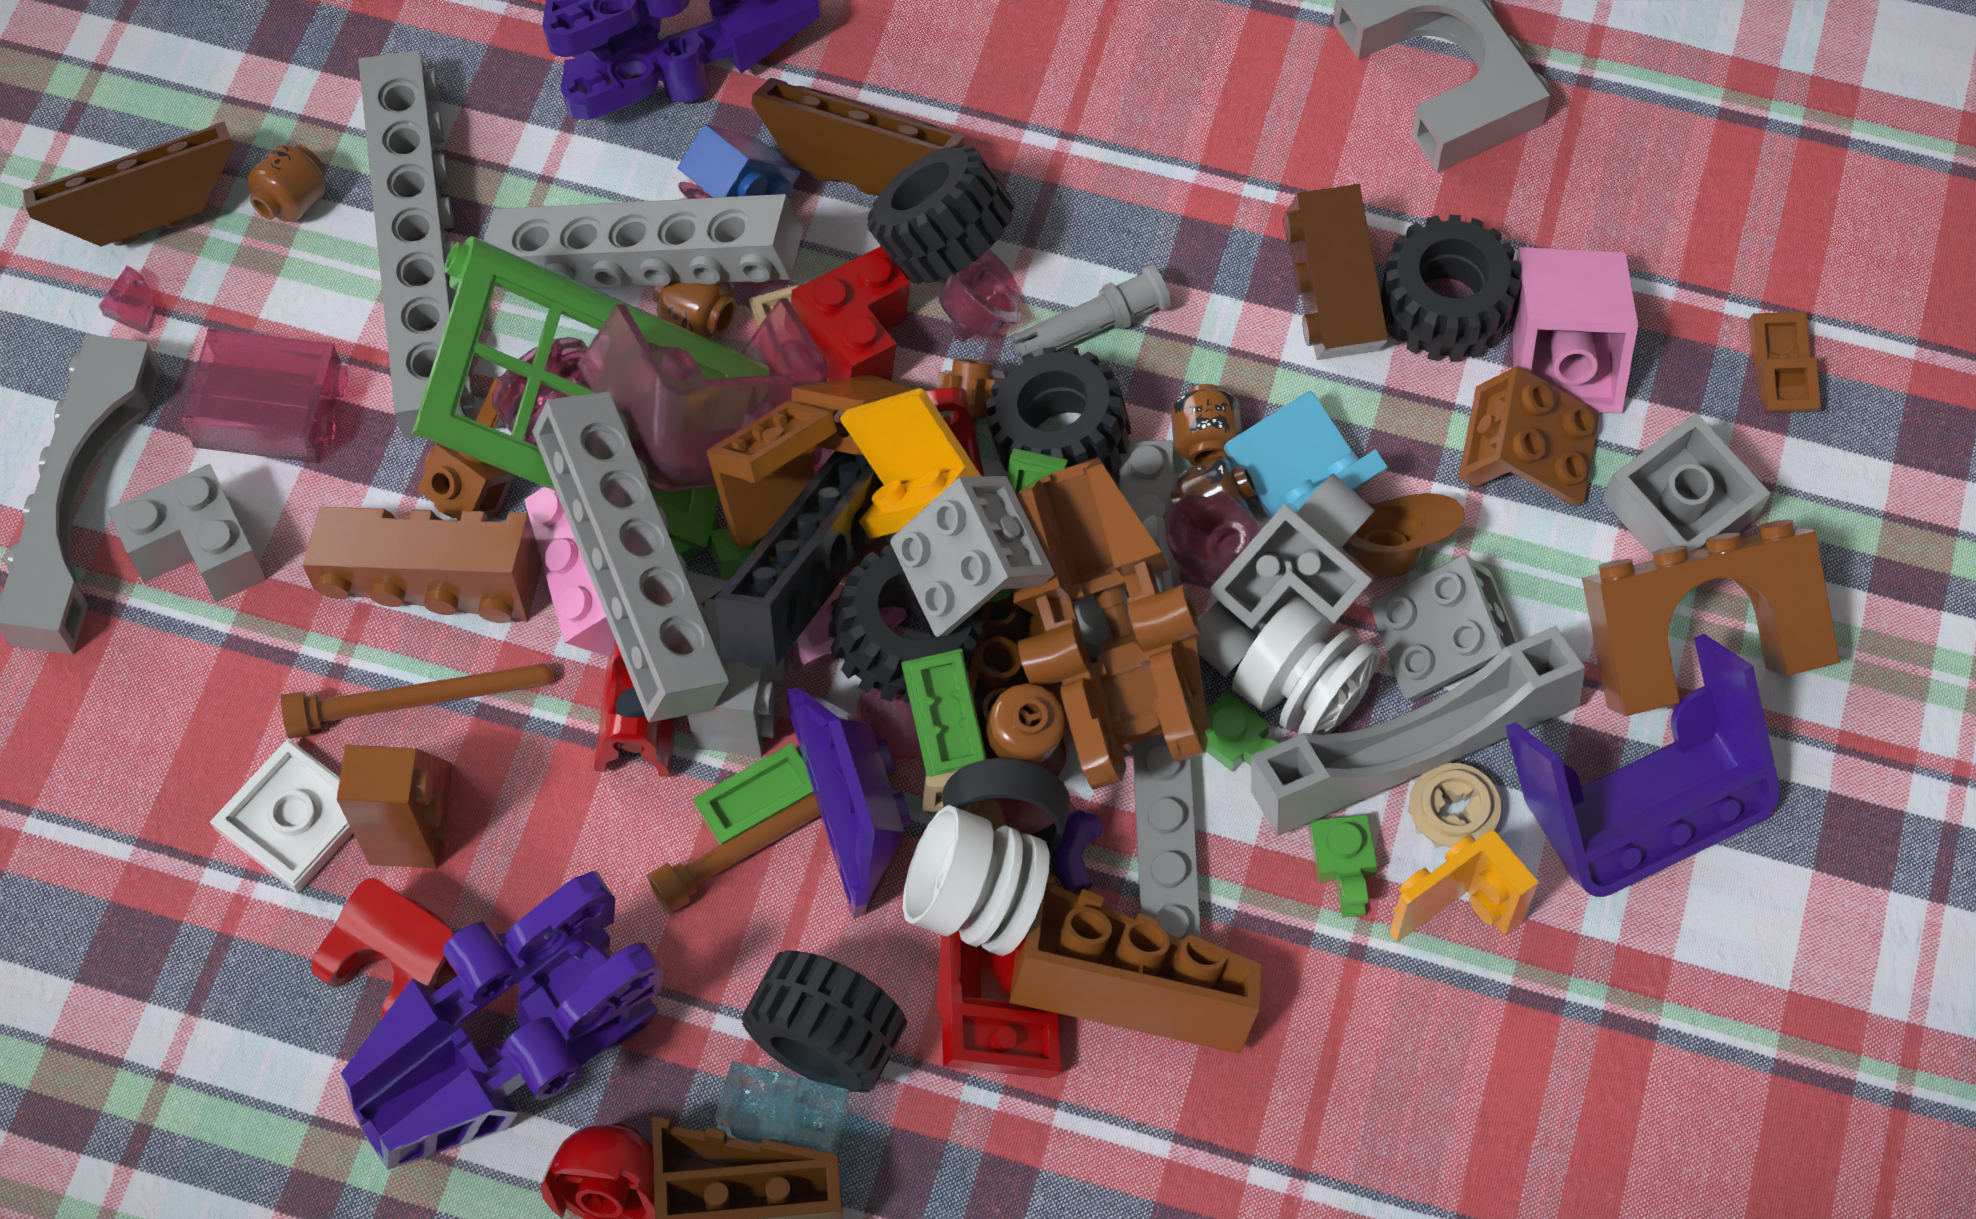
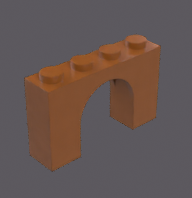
[1582,520,1840,716]

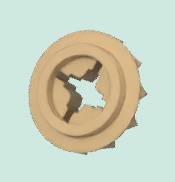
[1408,763,1501,848]

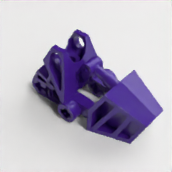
[542,0,821,120]
[341,871,663,1170]

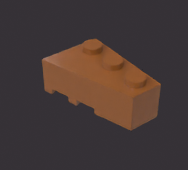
[336,744,452,869]

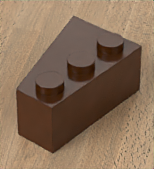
[1282,184,1388,360]
[652,1116,844,1219]

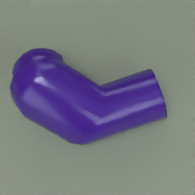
[1051,810,1103,895]

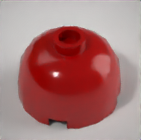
[541,1123,666,1219]

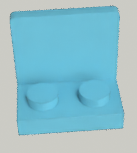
[1224,391,1388,519]

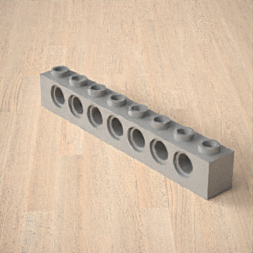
[358,50,475,439]

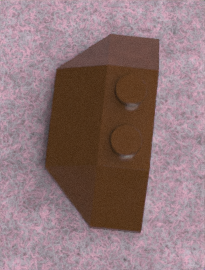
[751,78,965,196]
[22,121,234,247]

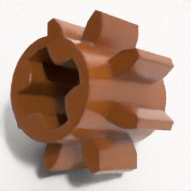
[937,358,1005,418]

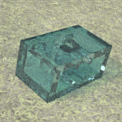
[715,1061,852,1158]

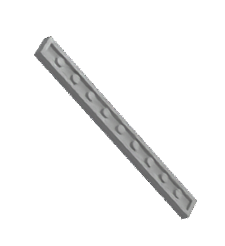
[1118,440,1201,940]

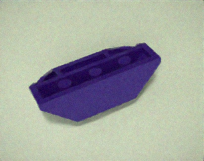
[786,687,911,919]

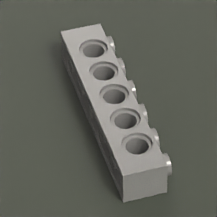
[483,194,804,292]
[532,391,729,723]

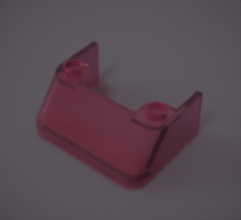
[577,298,828,491]

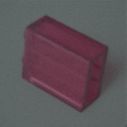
[181,328,348,463]

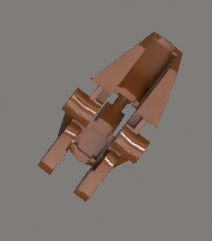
[1014,457,1209,790]

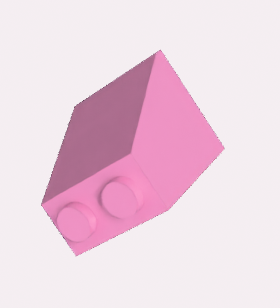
[1513,247,1638,414]

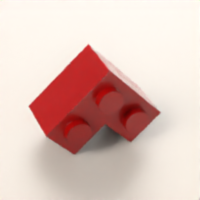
[788,246,911,381]

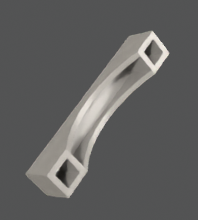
[0,334,161,655]
[1251,626,1585,836]

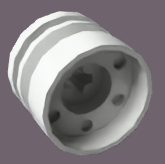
[1232,595,1381,735]
[903,805,1050,956]

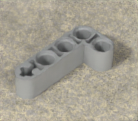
[1196,473,1375,678]

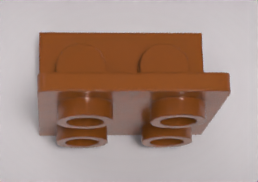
[1458,366,1599,506]
[706,401,837,549]

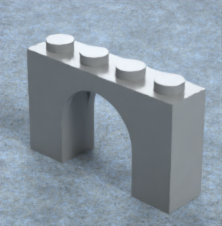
[1333,0,1550,173]

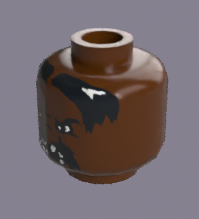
[1171,456,1257,536]

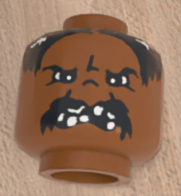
[1171,384,1243,466]

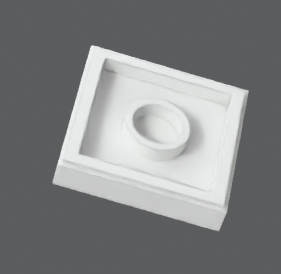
[210,739,353,894]

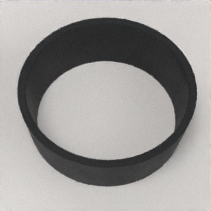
[942,758,1070,856]

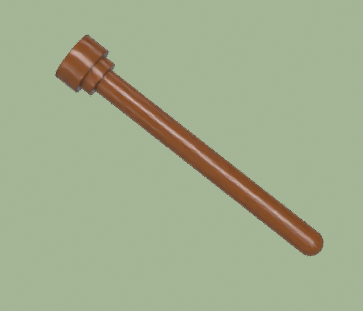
[281,663,555,739]
[647,756,896,914]

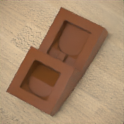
[1748,312,1821,413]

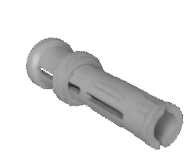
[1010,264,1171,363]

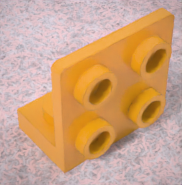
[840,388,982,539]
[1389,828,1539,943]

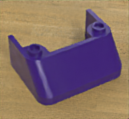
[1505,633,1780,897]

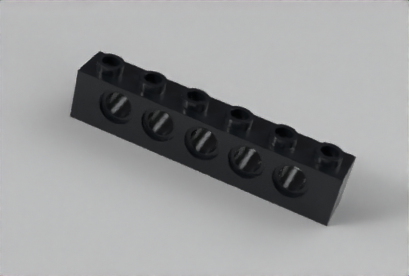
[715,451,884,668]

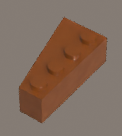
[303,506,542,623]
[1009,874,1262,1054]

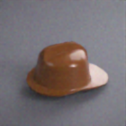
[1345,493,1465,577]

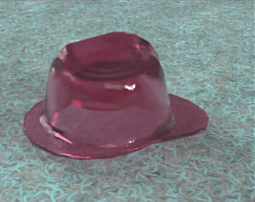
[939,250,1021,342]

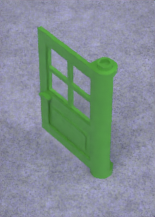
[412,236,769,550]

